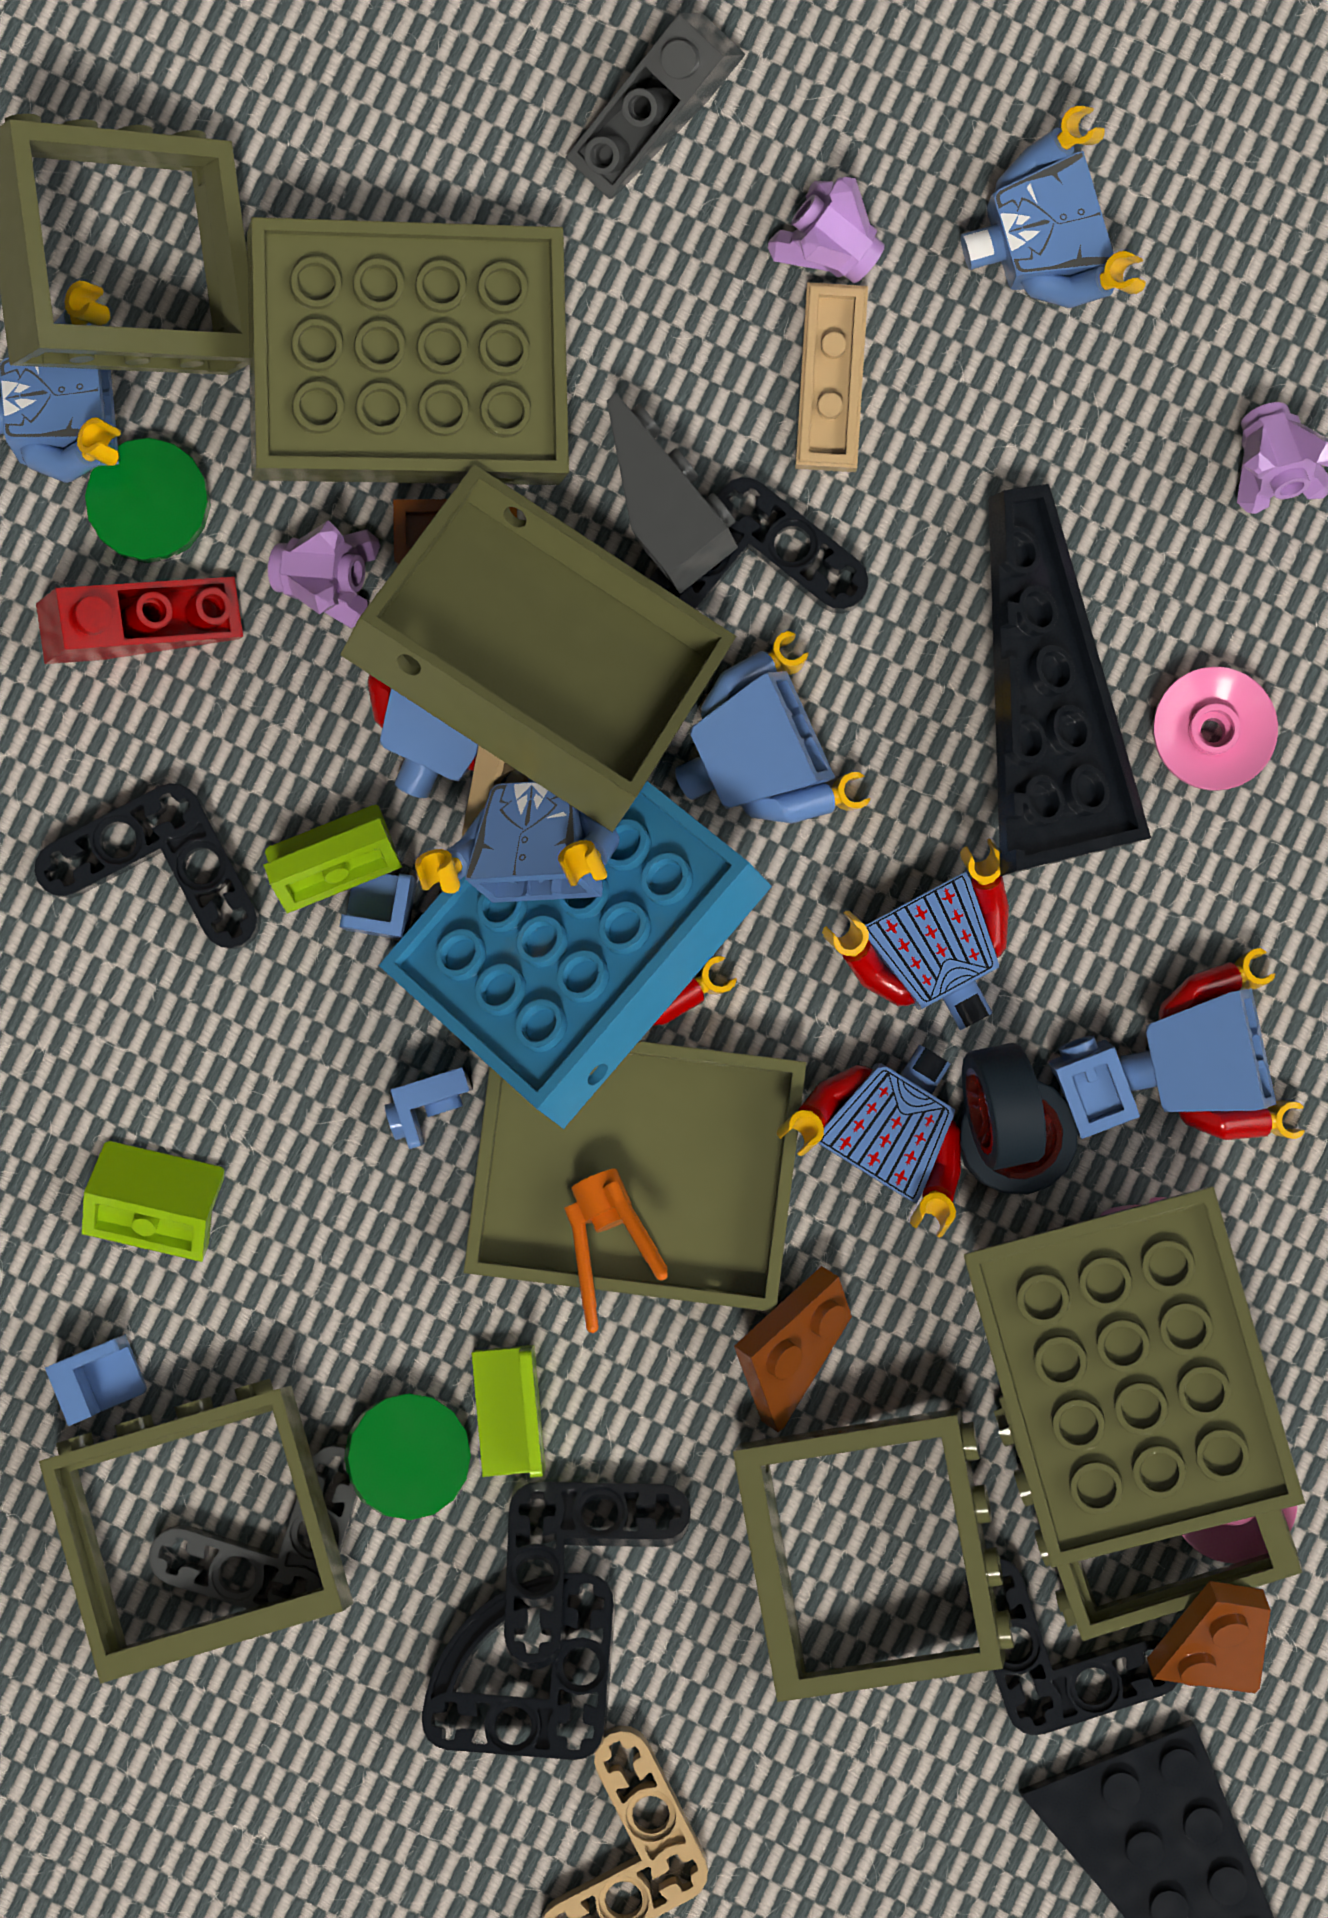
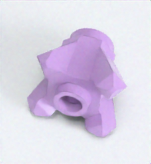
[768,177,885,283]
[1237,402,1328,514]
[268,520,380,628]

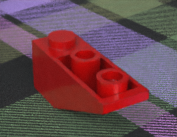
[36,577,243,664]

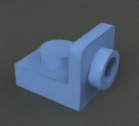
[1048,1036,1140,1139]
[384,1066,473,1149]

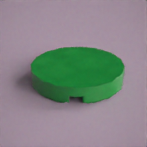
[85,438,211,563]
[344,1393,471,1520]

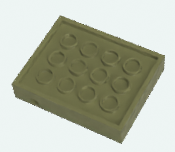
[247,217,569,485]
[340,464,737,832]
[464,1041,807,1312]
[964,1186,1305,1568]

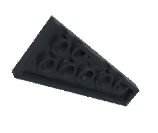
[989,484,1151,877]
[1018,1720,1274,1918]

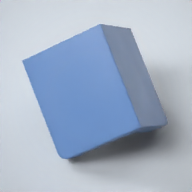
[339,873,417,940]
[45,1334,147,1426]

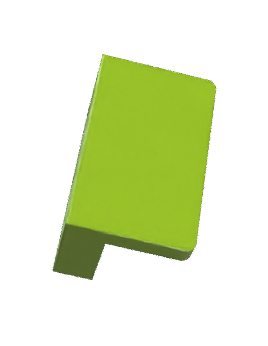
[263,805,402,914]
[82,1141,224,1262]
[471,1345,546,1478]

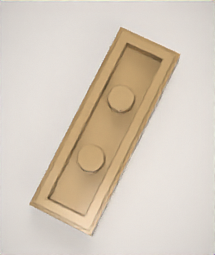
[795,282,868,472]

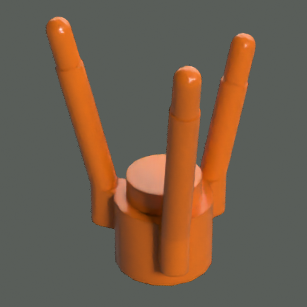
[564,1168,668,1333]

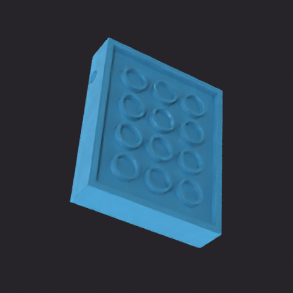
[378,781,772,1129]

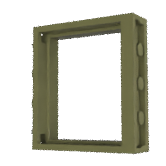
[0,114,249,375]
[39,1378,354,1684]
[994,1394,1302,1641]
[733,1407,1015,1702]

